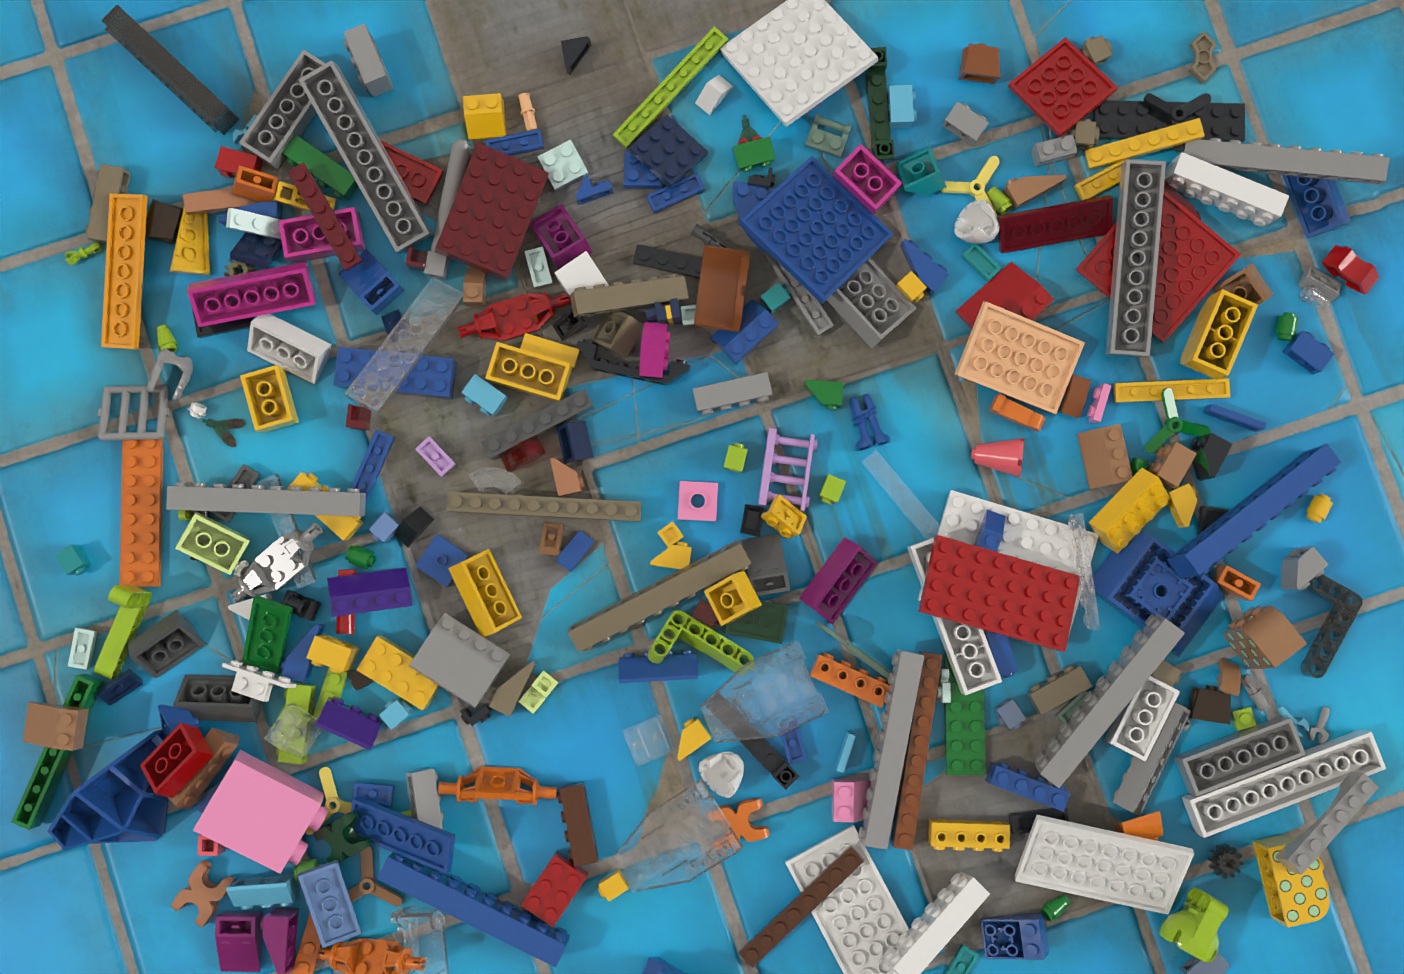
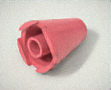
[971,438,1024,477]

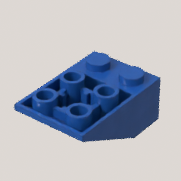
[338,249,405,315]
[981,913,1049,960]

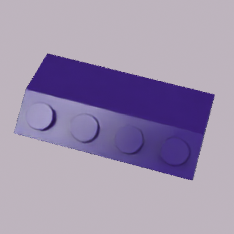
[327,568,412,617]

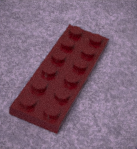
[998,195,1113,254]

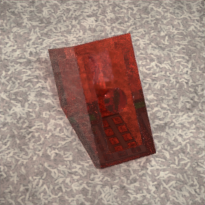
[500,436,546,473]

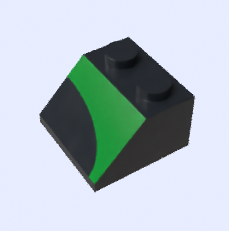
[1190,433,1233,481]

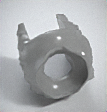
[148,348,193,400]

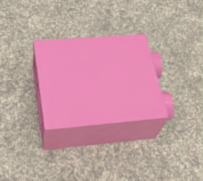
[193,750,329,873]

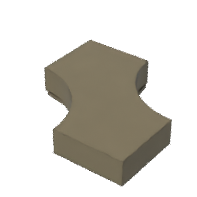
[1188,31,1217,84]

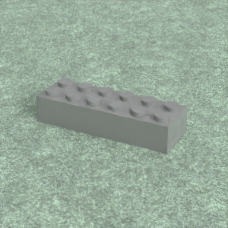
[239,49,326,170]
[1174,716,1306,797]

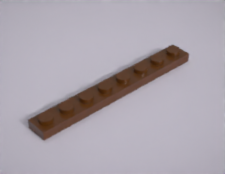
[739,845,864,968]

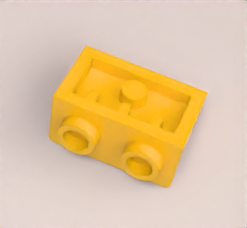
[761,494,807,539]

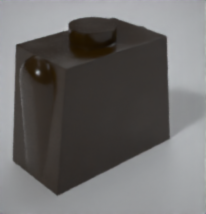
[145,199,183,245]
[1187,685,1231,725]

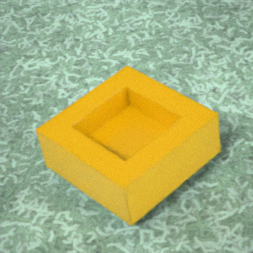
[657,521,684,548]

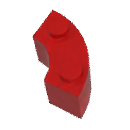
[1322,245,1379,295]

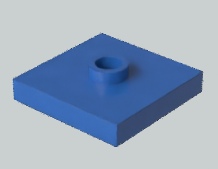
[415,534,470,587]

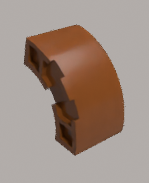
[694,245,750,332]

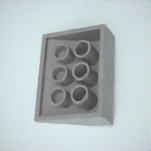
[827,258,917,349]
[409,613,510,708]

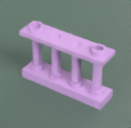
[758,428,818,512]

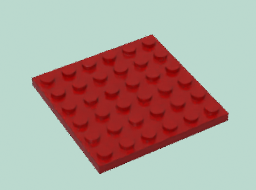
[1075,190,1241,343]

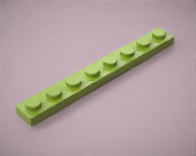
[613,26,728,149]

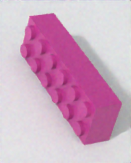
[187,262,316,327]

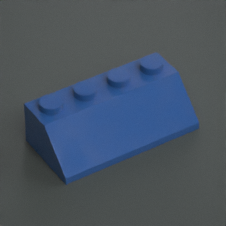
[1282,175,1351,238]
[619,650,698,683]

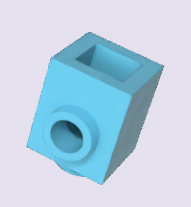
[379,698,413,730]

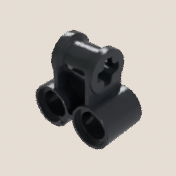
[282,590,322,621]

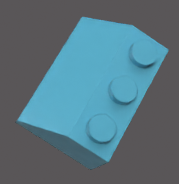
[226,875,299,909]

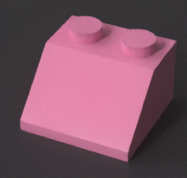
[832,779,871,822]

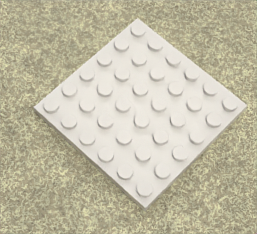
[720,0,878,127]

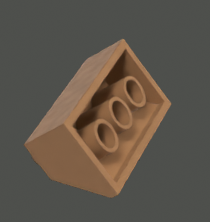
[168,728,240,809]

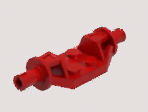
[457,292,571,342]

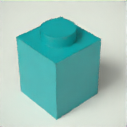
[760,283,790,314]
[55,544,91,576]

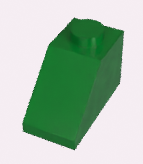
[803,380,843,410]

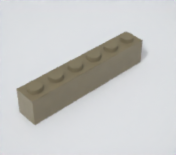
[570,274,689,318]

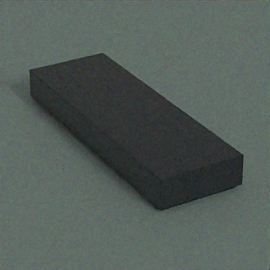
[1008,807,1069,835]

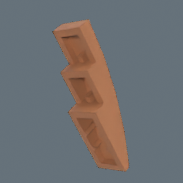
[182,189,261,215]

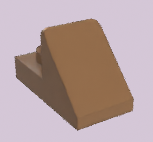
[539,523,564,556]

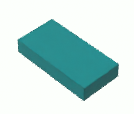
[961,243,1002,282]

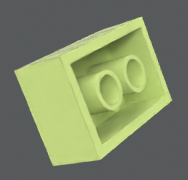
[175,511,250,575]

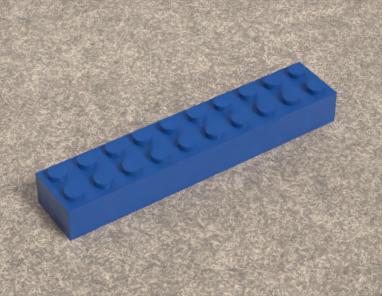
[1166,444,1341,579]
[377,852,570,967]

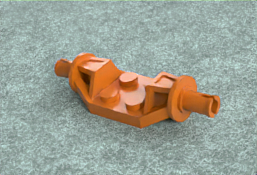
[438,766,557,806]
[317,938,427,974]

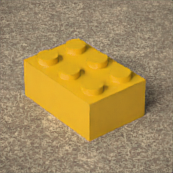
[240,365,299,433]

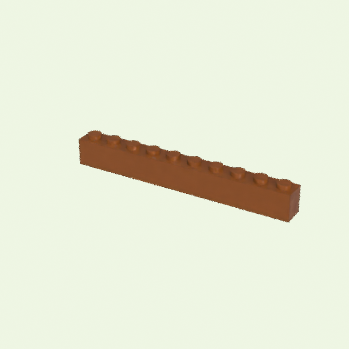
[890,651,943,851]

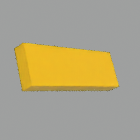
[1074,160,1125,200]
[520,333,580,368]

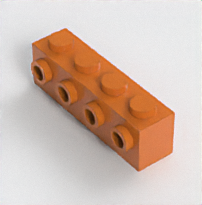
[809,652,890,708]

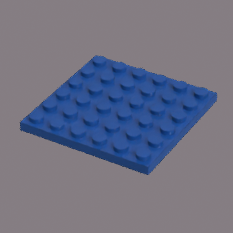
[738,156,893,304]

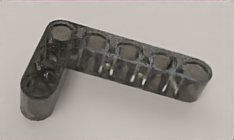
[1300,574,1363,678]

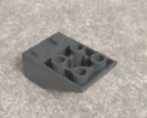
[741,534,790,596]

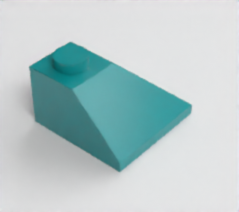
[896,147,947,195]

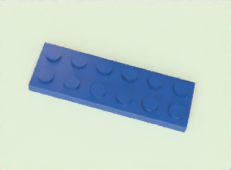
[351,796,456,874]

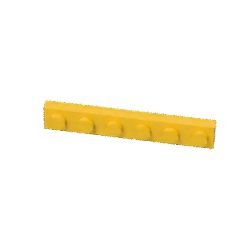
[1084,118,1205,170]
[1113,378,1230,403]

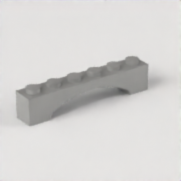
[1276,772,1379,875]

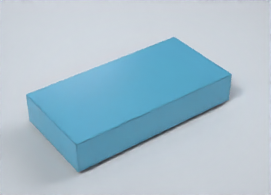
[835,731,856,773]

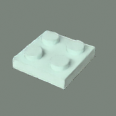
[537,139,589,191]

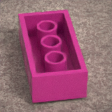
[279,207,366,263]

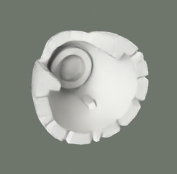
[954,200,1000,244]
[699,751,744,798]

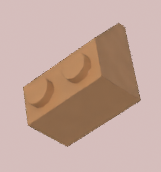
[1213,263,1274,305]

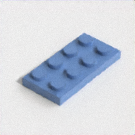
[298,860,361,948]

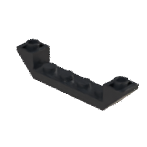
[577,339,690,386]
[704,691,799,790]

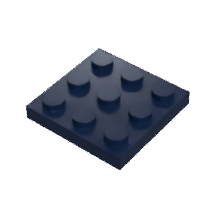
[629,114,708,189]

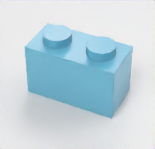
[887,85,917,129]
[461,374,508,417]

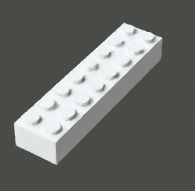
[907,533,1002,695]

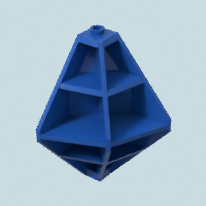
[47,729,169,851]

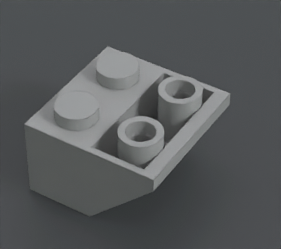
[1280,547,1329,590]

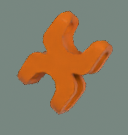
[707,798,770,849]

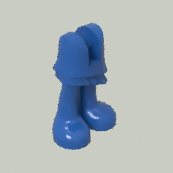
[850,393,891,451]

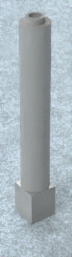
[424,139,471,280]

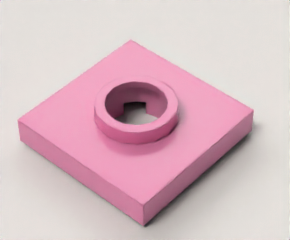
[678,481,718,522]

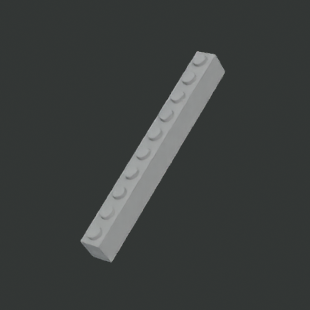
[1183,138,1390,185]
[166,482,366,516]
[859,649,924,850]

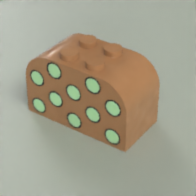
[1223,606,1307,670]

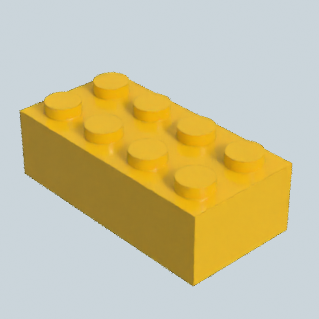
[485,342,572,402]
[1088,468,1170,554]
[356,635,441,711]

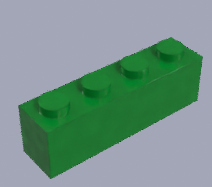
[282,134,359,201]

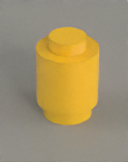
[1306,494,1333,523]

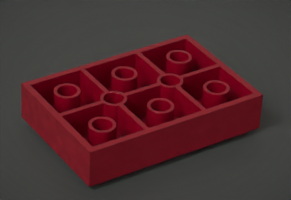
[435,142,549,282]

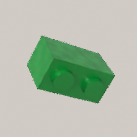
[732,136,776,173]

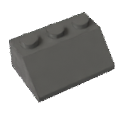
[128,610,204,678]

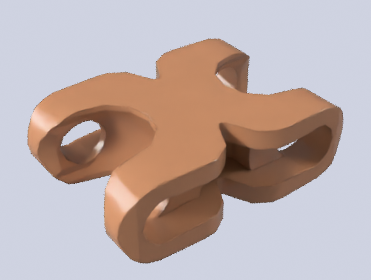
[171,859,236,928]

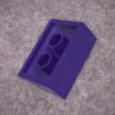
[315,696,382,750]

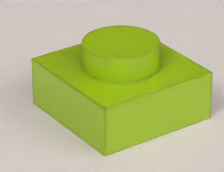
[1231,706,1256,731]

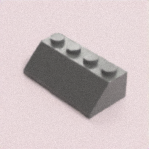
[173,675,262,722]

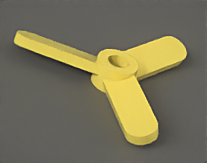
[940,156,999,218]
[305,767,352,835]

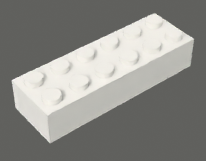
[1165,152,1289,227]
[883,872,990,974]

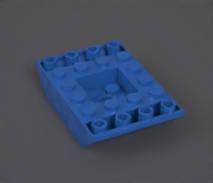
[1086,530,1224,657]

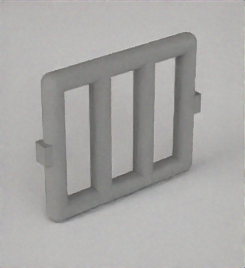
[98,385,170,440]

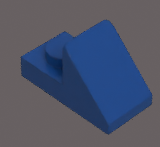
[576,174,614,205]

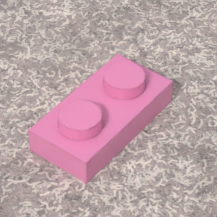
[1087,383,1111,424]

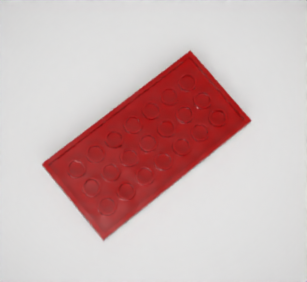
[918,535,1081,652]

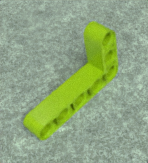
[94,585,152,680]
[648,610,754,674]

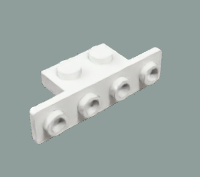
[222,660,297,702]

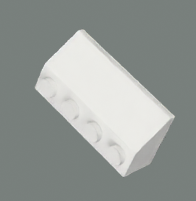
[247,314,331,384]
[1104,676,1180,762]

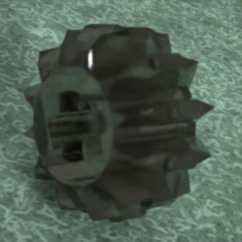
[1207,844,1244,879]

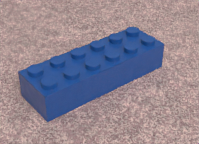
[334,347,457,400]

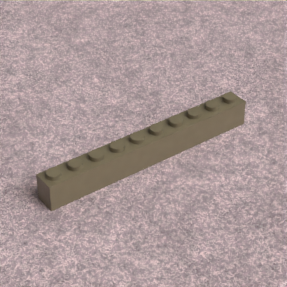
[446,492,642,522]
[567,539,751,652]

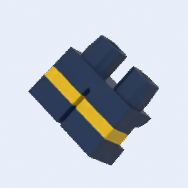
[645,298,682,326]

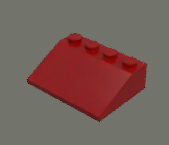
[955,262,1054,330]

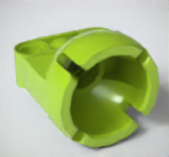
[1159,887,1229,964]

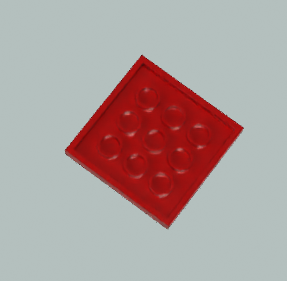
[1008,37,1118,138]

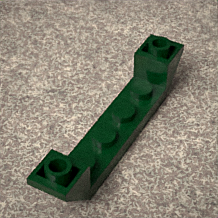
[866,47,895,160]

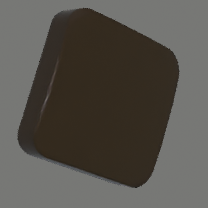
[348,670,373,690]

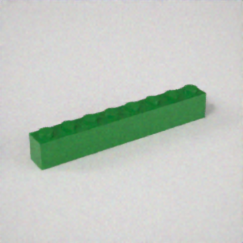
[11,674,104,830]

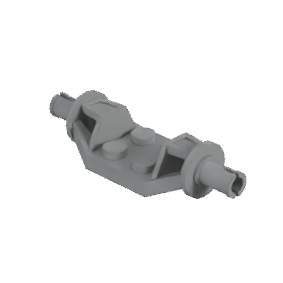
[230,523,323,603]

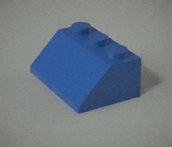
[710,299,779,365]

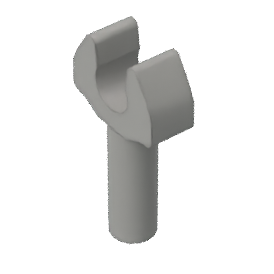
[1307,707,1331,744]

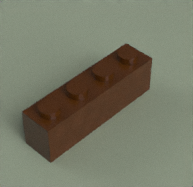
[557,781,599,867]

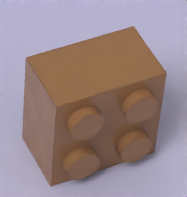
[1147,442,1197,489]

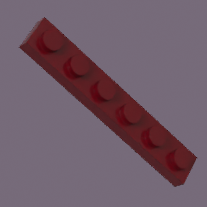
[287,163,363,271]

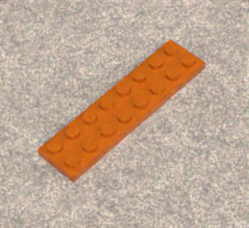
[120,438,164,587]

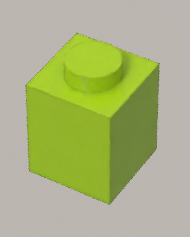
[723,443,748,473]
[818,474,846,505]

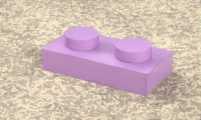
[415,436,456,477]

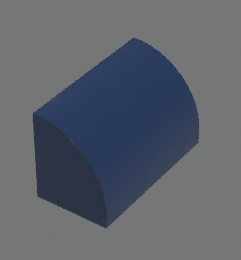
[556,421,594,464]

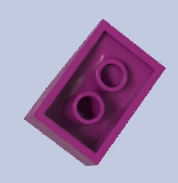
[530,204,593,270]
[261,907,300,974]

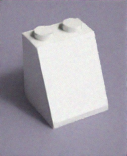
[554,251,609,317]

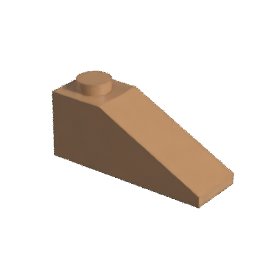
[1003,175,1067,210]

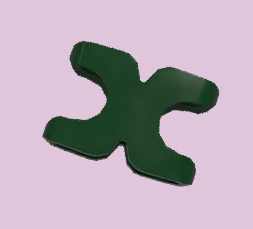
[313,810,373,863]

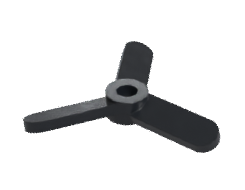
[1144,93,1211,152]

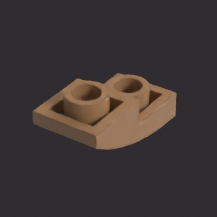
[1216,658,1241,696]

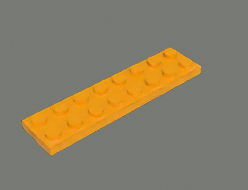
[101,193,148,350]

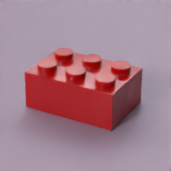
[140,723,214,798]
[521,851,588,927]

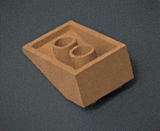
[23,702,89,751]

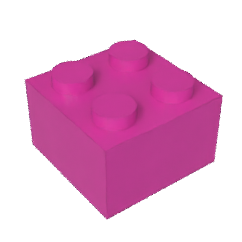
[639,322,671,378]

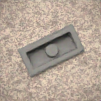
[1298,265,1342,303]

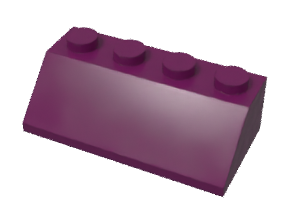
[799,537,878,624]

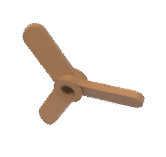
[348,846,404,906]

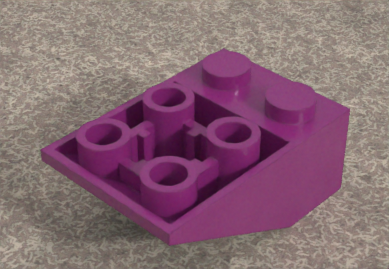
[215,911,263,972]

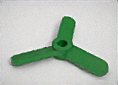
[1144,388,1211,454]

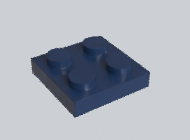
[230,232,283,269]

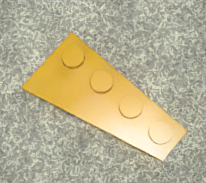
[170,206,210,276]

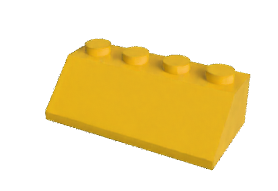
[448,549,522,637]

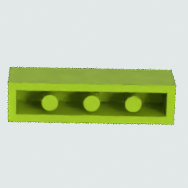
[276,682,317,765]

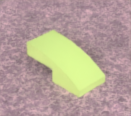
[518,670,558,714]

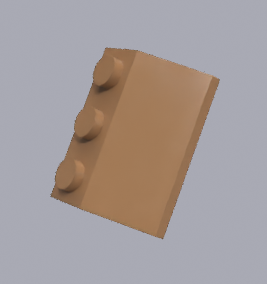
[1077,424,1133,489]

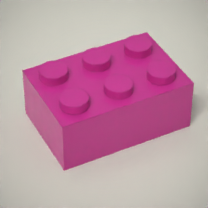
[833,144,902,214]

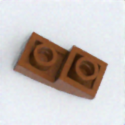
[1059,374,1091,418]

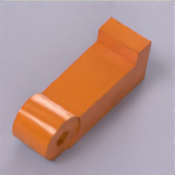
[988,393,1046,432]

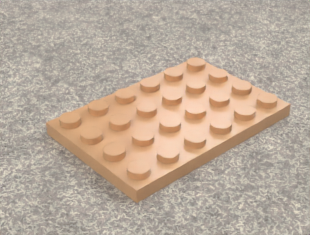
[955,301,1085,414]

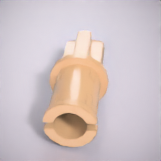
[518,93,537,131]

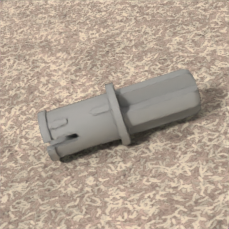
[1241,674,1271,712]

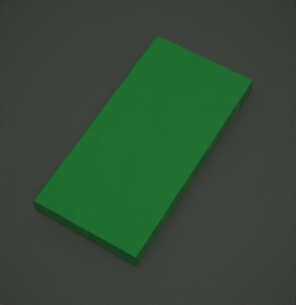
[242,595,293,674]

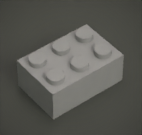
[343,23,394,97]

